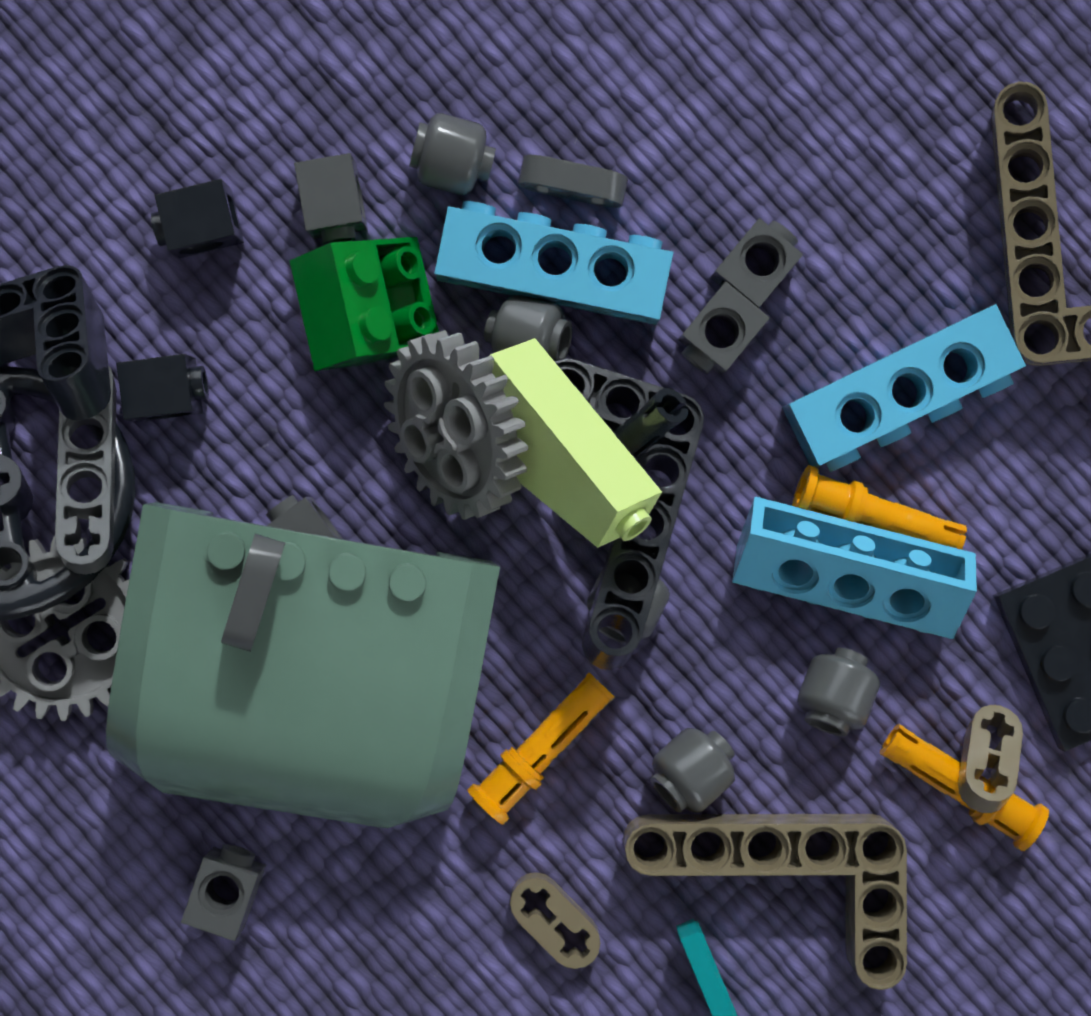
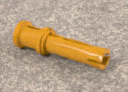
[792,465,967,550]
[467,672,615,825]
[880,723,1049,851]

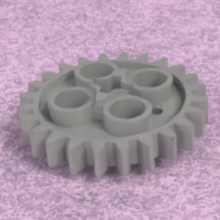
[384,330,528,520]
[0,536,130,721]

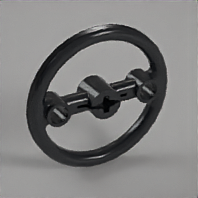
[0,366,136,621]

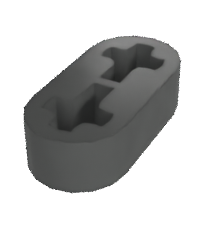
[518,154,628,208]
[221,533,285,652]

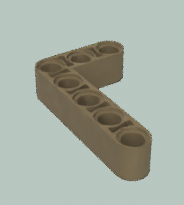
[991,81,1091,366]
[623,814,907,990]

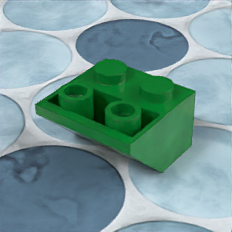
[289,237,439,371]

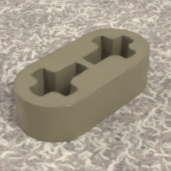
[958,705,1023,813]
[510,872,601,969]

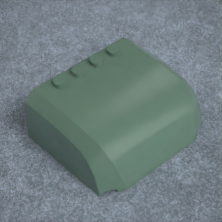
[106,502,500,829]

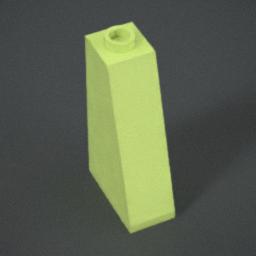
[489,338,662,548]

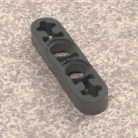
[55,365,117,575]

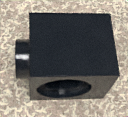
[151,179,244,259]
[116,354,209,422]

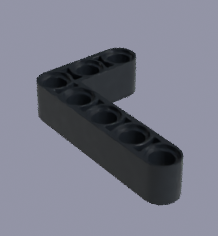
[0,265,111,421]
[555,359,704,670]

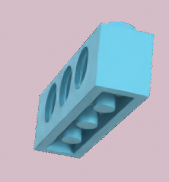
[434,201,673,325]
[782,304,1026,472]
[732,496,977,639]

